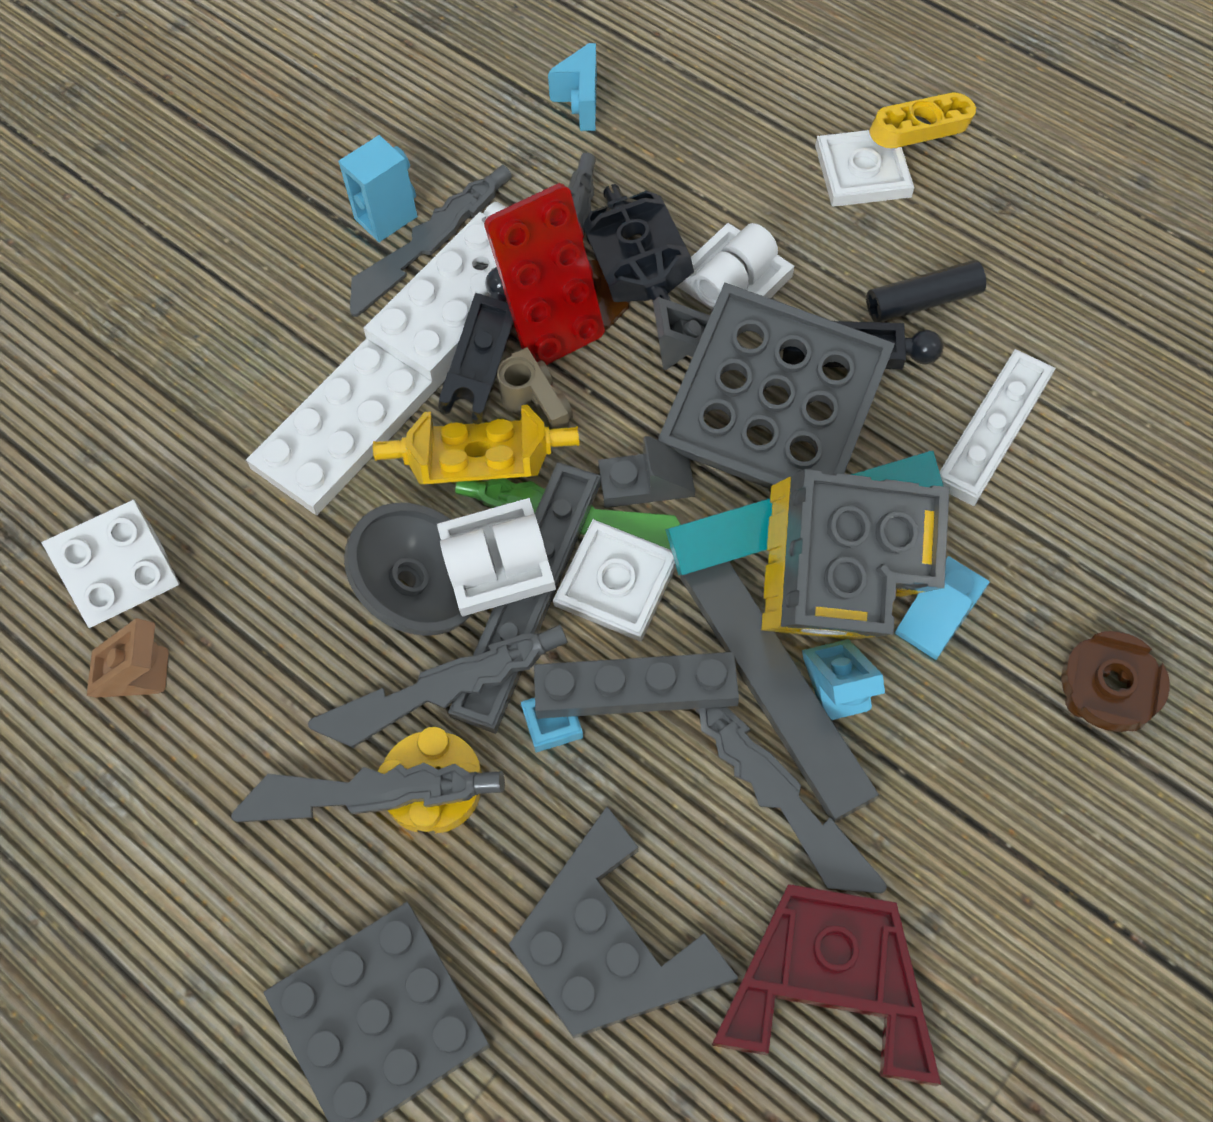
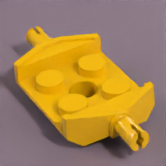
[373,404,579,484]

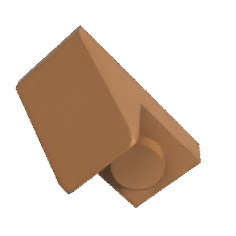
[87,618,169,698]

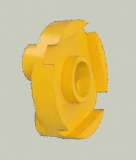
[378,727,482,834]

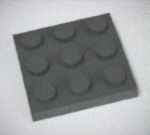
[263,901,491,1122]

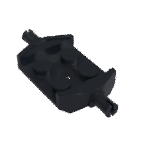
[583,184,694,302]

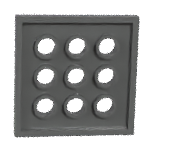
[658,282,895,489]

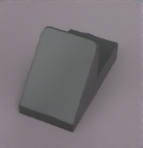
[653,297,710,370]
[598,436,695,508]

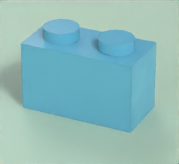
[339,135,418,242]

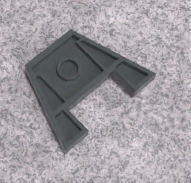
[509,807,738,1039]

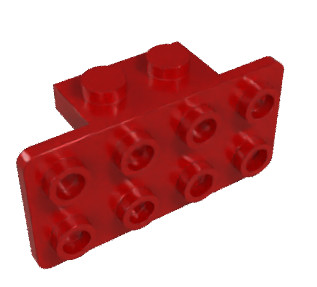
[484,183,605,365]

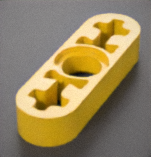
[869,92,976,149]

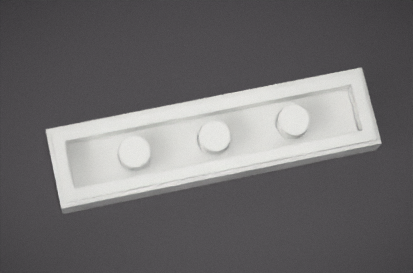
[940,349,1056,506]

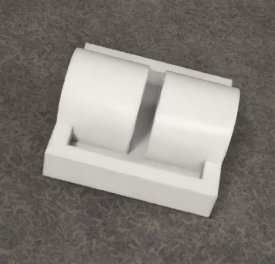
[677,223,794,311]
[437,498,556,617]
[41,499,180,628]

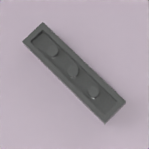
[534,652,739,719]

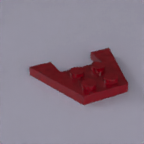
[711,884,941,1086]

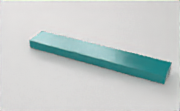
[665,450,944,575]

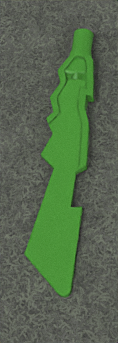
[455,478,681,550]

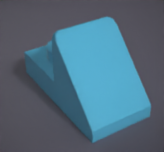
[548,43,597,131]
[894,556,990,660]
[802,639,885,720]

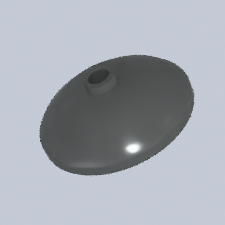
[344,502,472,636]

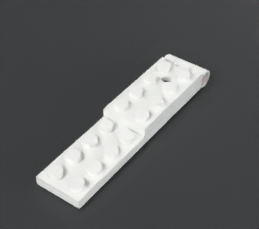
[246,202,508,516]

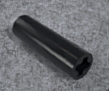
[866,260,986,322]

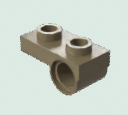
[497,347,573,430]

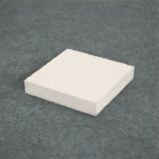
[815,130,914,207]
[553,519,676,642]

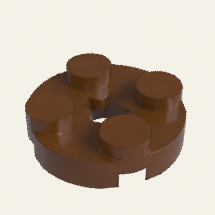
[1061,631,1170,732]

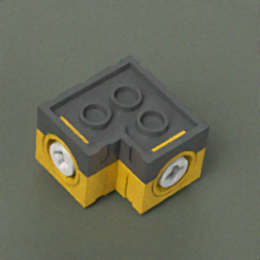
[761,469,950,640]

